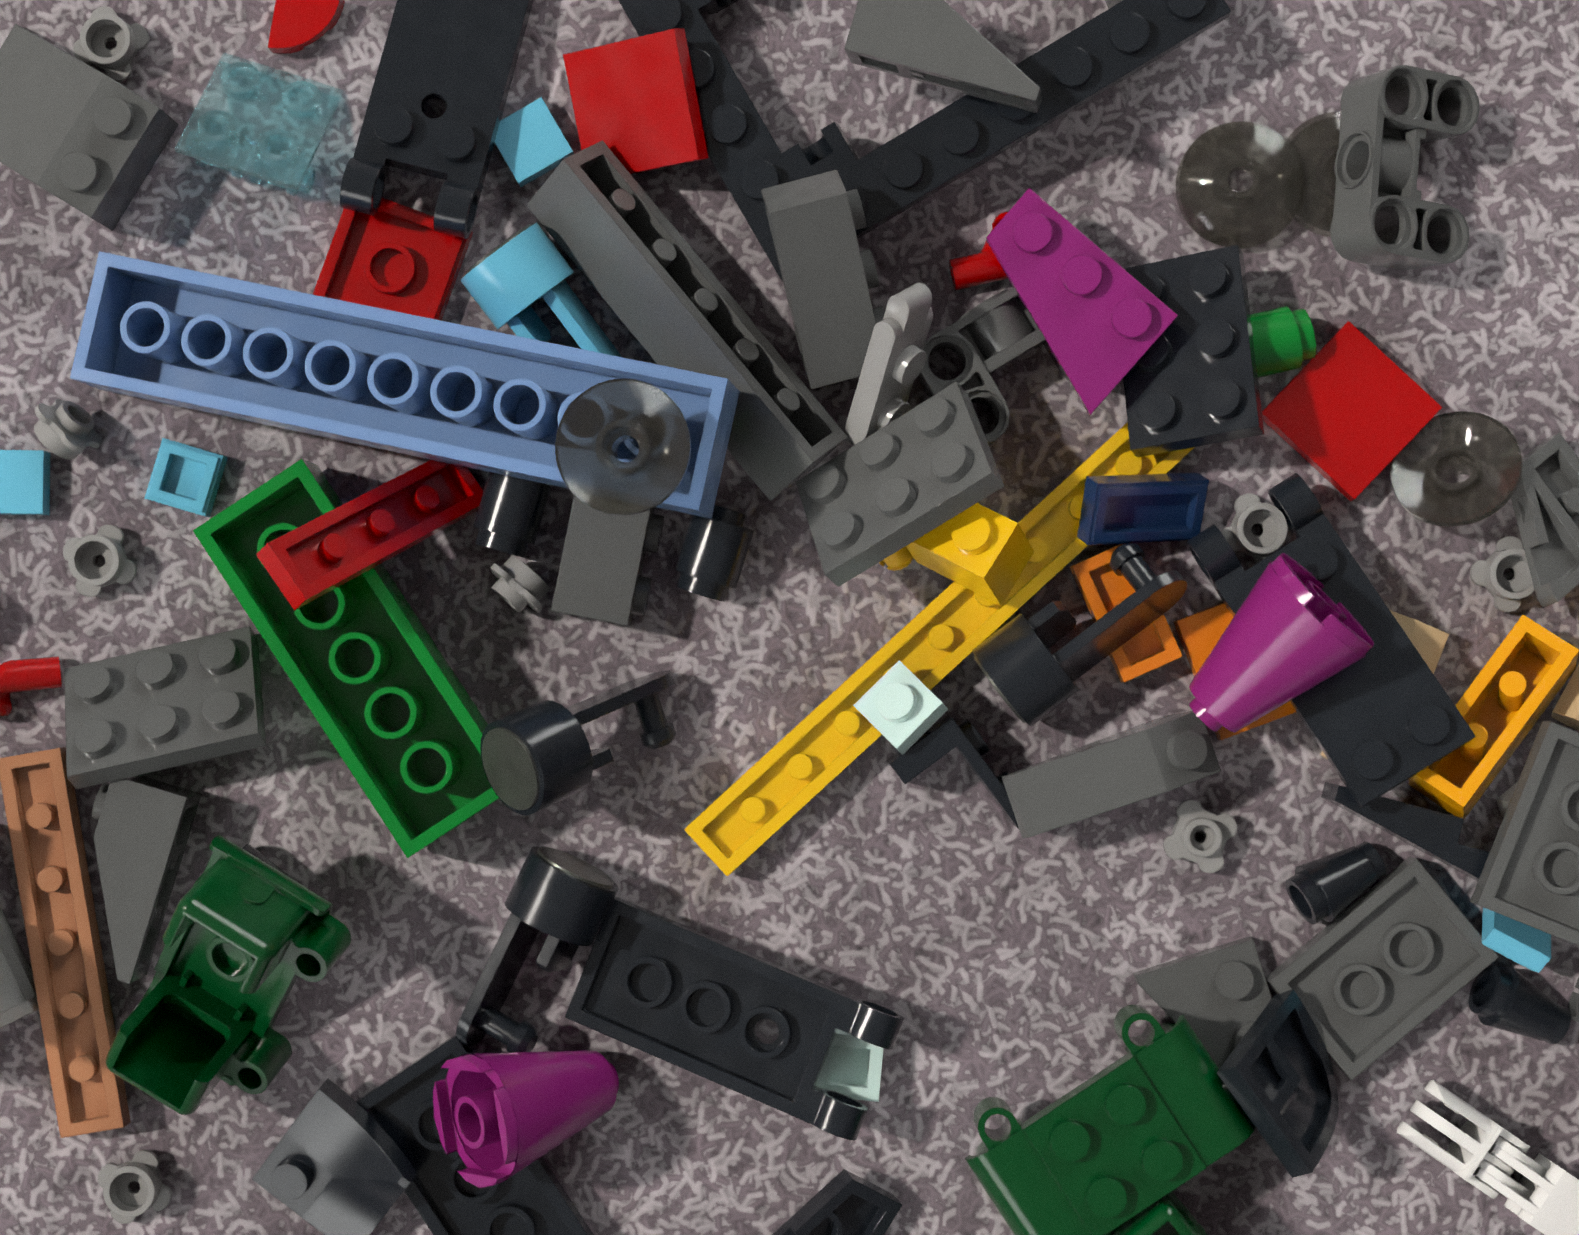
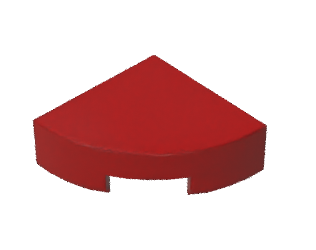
[268,0,345,54]

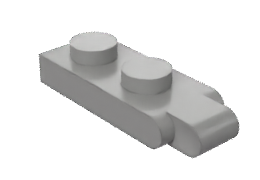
[844,283,933,445]

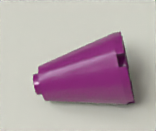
[1189,553,1375,733]
[433,1050,619,1188]

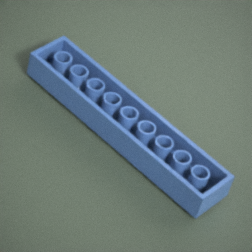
[70,251,740,519]

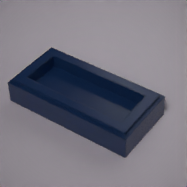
[1077,473,1209,545]

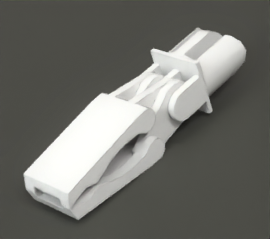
[1397,1080,1579,1235]

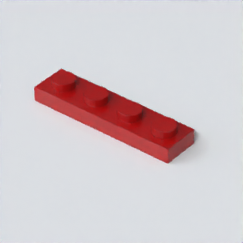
[256,460,483,611]

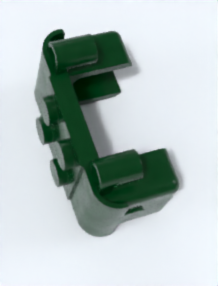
[105,835,351,1115]
[964,1005,1256,1235]

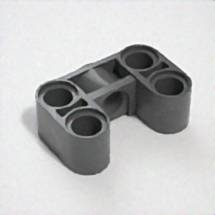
[1330,65,1480,270]
[918,287,1070,446]

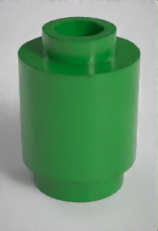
[1250,306,1316,378]

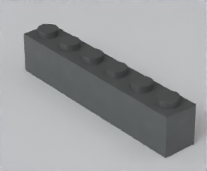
[526,140,847,501]

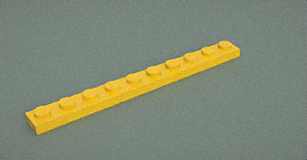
[684,422,1195,876]

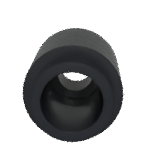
[473,472,551,558]
[675,505,754,602]

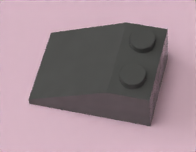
[0,24,179,231]

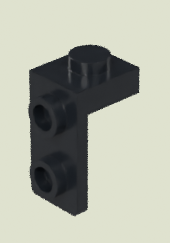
[887,716,1019,829]

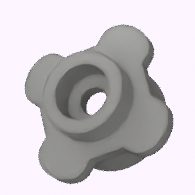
[73,6,149,82]
[34,399,103,460]
[1221,493,1291,564]
[63,525,137,597]
[1470,536,1535,612]
[490,555,550,613]
[1163,800,1237,873]
[98,1150,172,1224]

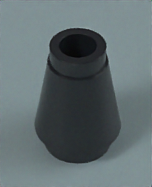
[1285,841,1386,924]
[1468,966,1571,1044]

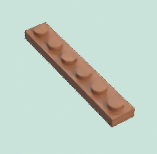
[0,747,131,1138]

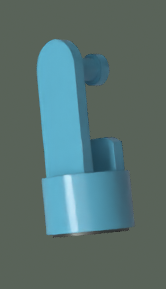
[460,223,622,357]

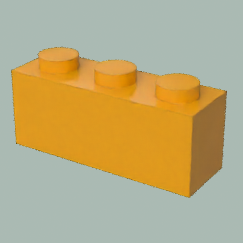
[1408,615,1579,819]

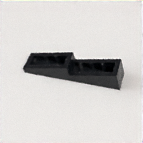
[1321,782,1490,882]

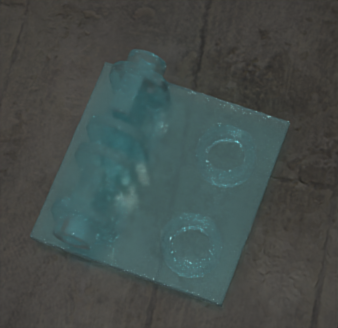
[175,53,344,196]

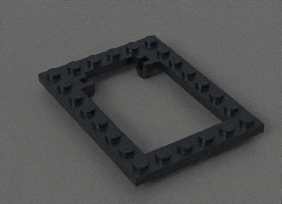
[618,0,1231,282]

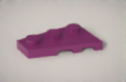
[986,188,1178,416]

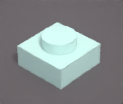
[853,660,948,755]
[815,1029,884,1102]

